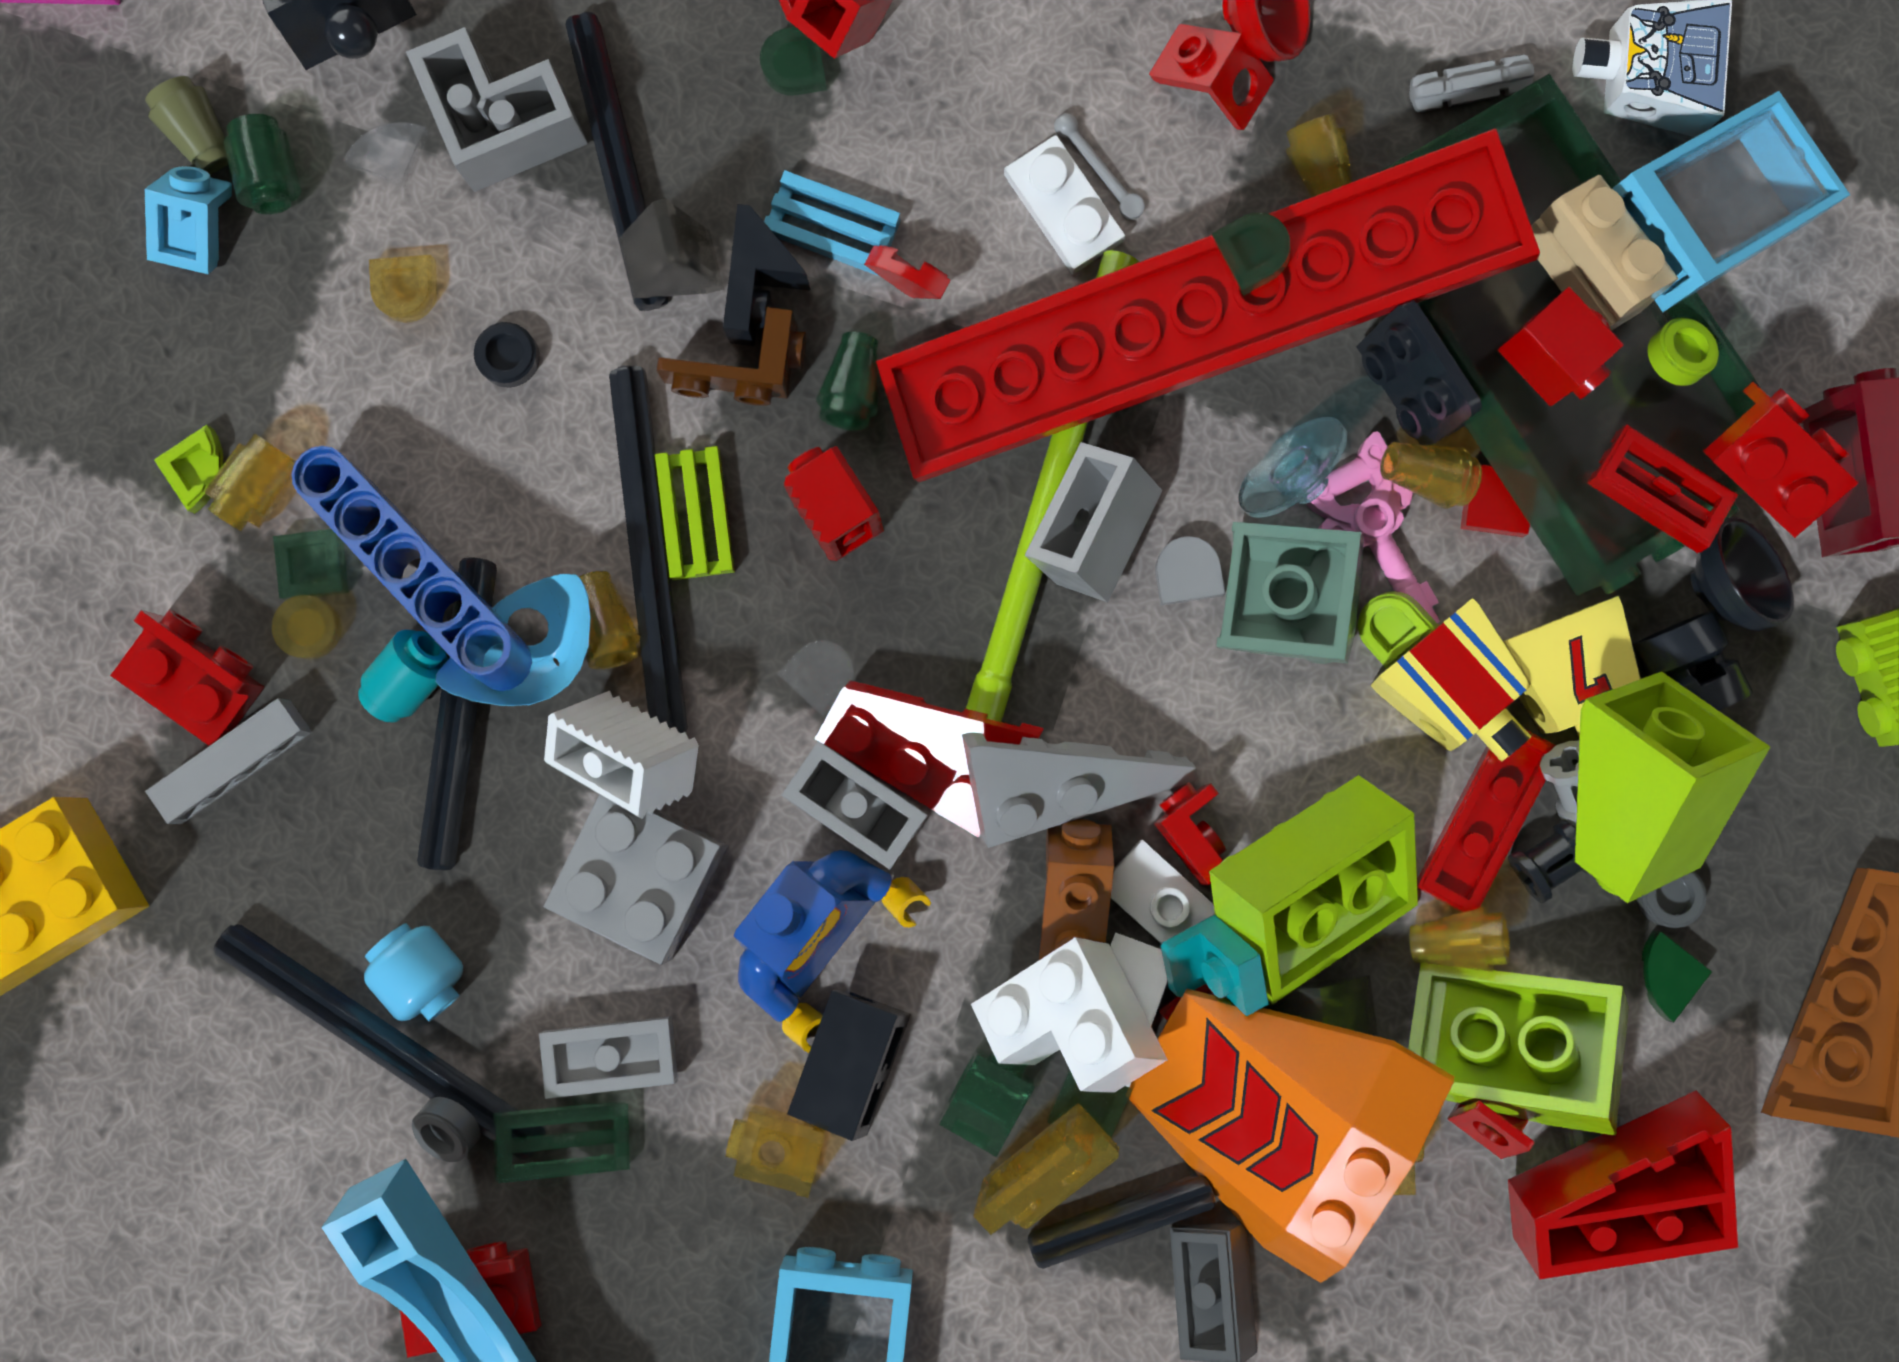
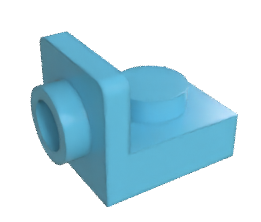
[145,166,232,274]

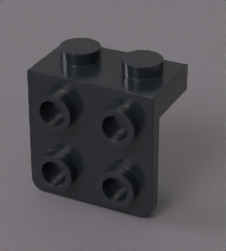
[1356,300,1494,451]

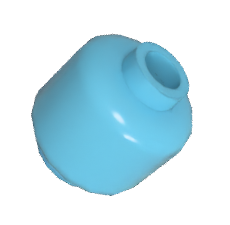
[364,923,463,1021]

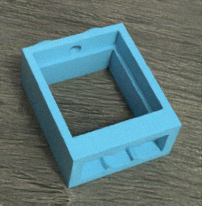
[769,1247,913,1362]

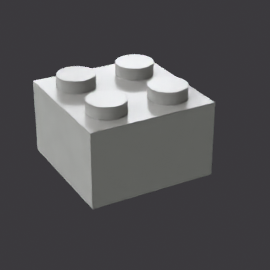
[543,794,729,965]

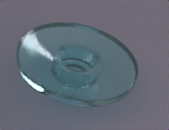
[1238,417,1347,518]

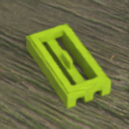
[655,446,735,580]

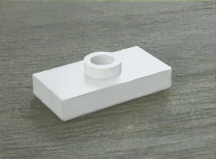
[1111,840,1215,945]

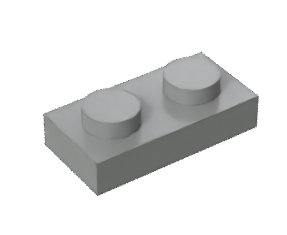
[539,1016,678,1099]

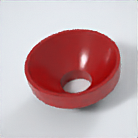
[1222,0,1310,62]

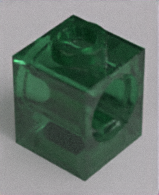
[939,1048,1035,1157]

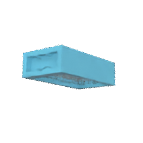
[1612,91,1850,312]

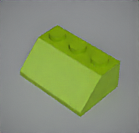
[1209,775,1418,1005]

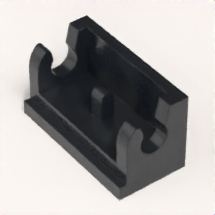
[787,990,911,1141]

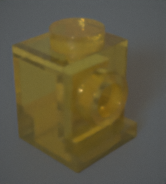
[725,1105,827,1198]

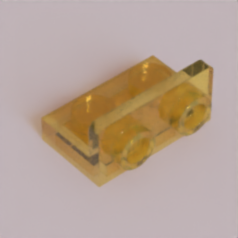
[973,1103,1120,1235]

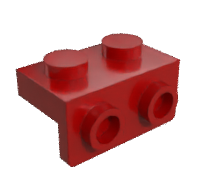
[1704,382,1859,538]

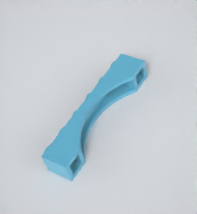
[321,1159,537,1362]

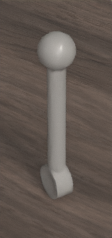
[1054,113,1145,220]

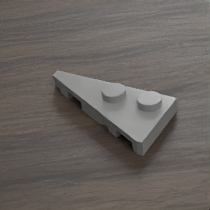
[961,732,1197,848]

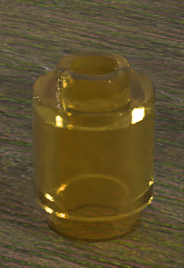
[204,433,296,531]

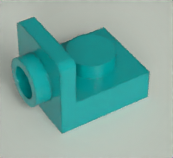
[1161,915,1268,1016]

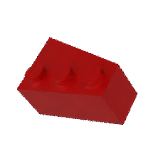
[1508,1090,1738,1280]

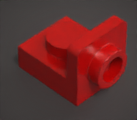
[1153,782,1227,885]

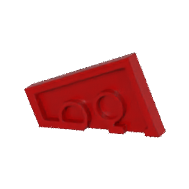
[815,680,1044,837]

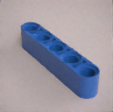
[291,446,532,691]

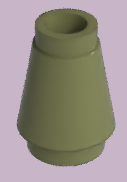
[145,76,235,175]

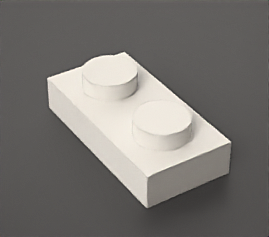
[1004,135,1125,275]

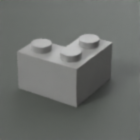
[406,27,588,192]

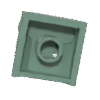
[1216,522,1364,664]

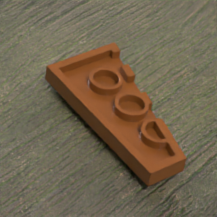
[1761,868,1899,1138]

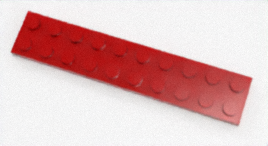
[876,128,1540,483]

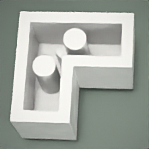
[971,937,1168,1092]

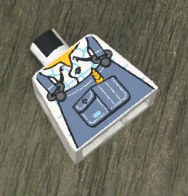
[1572,0,1732,137]

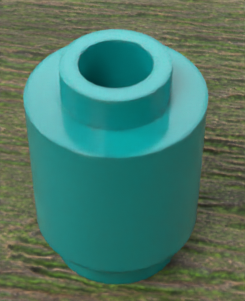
[358,629,448,723]

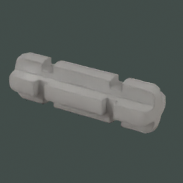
[1409,54,1534,113]

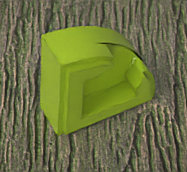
[154,425,223,514]

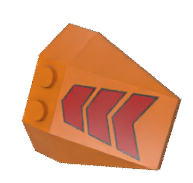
[1125,989,1455,1283]

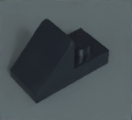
[723,204,811,346]

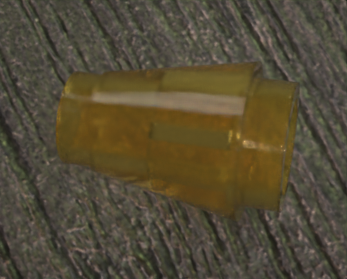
[1285,114,1352,197]
[1380,442,1482,509]
[579,571,641,670]
[1409,907,1510,972]

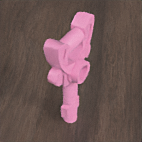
[1291,431,1440,623]

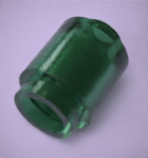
[223,114,302,215]

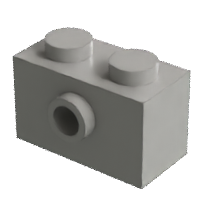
[1025,442,1163,603]

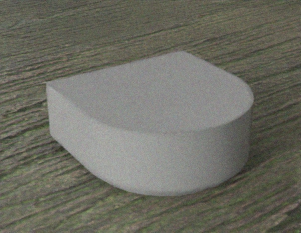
[1155,536,1225,606]

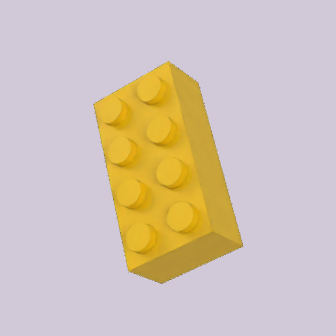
[0,797,149,996]

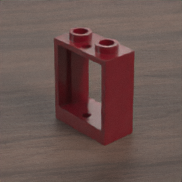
[1803,368,1899,557]

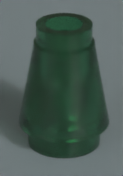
[816,331,879,430]

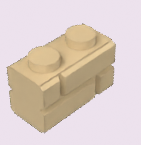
[1531,175,1679,331]

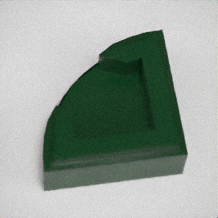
[1642,930,1712,1023]

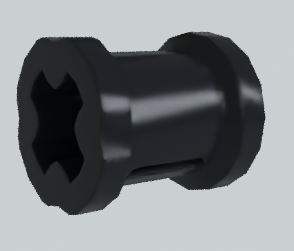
[1508,820,1588,904]

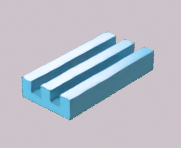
[764,170,901,276]

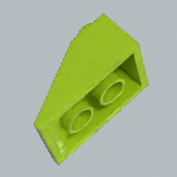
[1408,961,1629,1136]

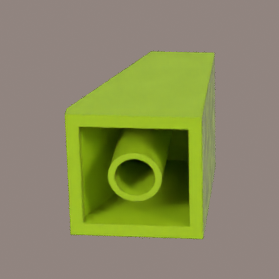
[1575,672,1770,903]

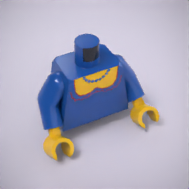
[734,850,931,1053]

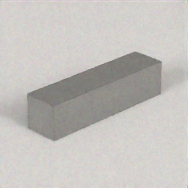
[145,698,312,824]

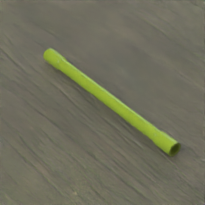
[966,250,1139,722]

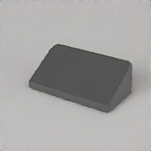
[1170,1222,1257,1362]

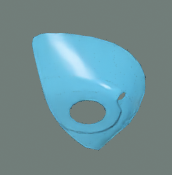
[435,574,591,706]

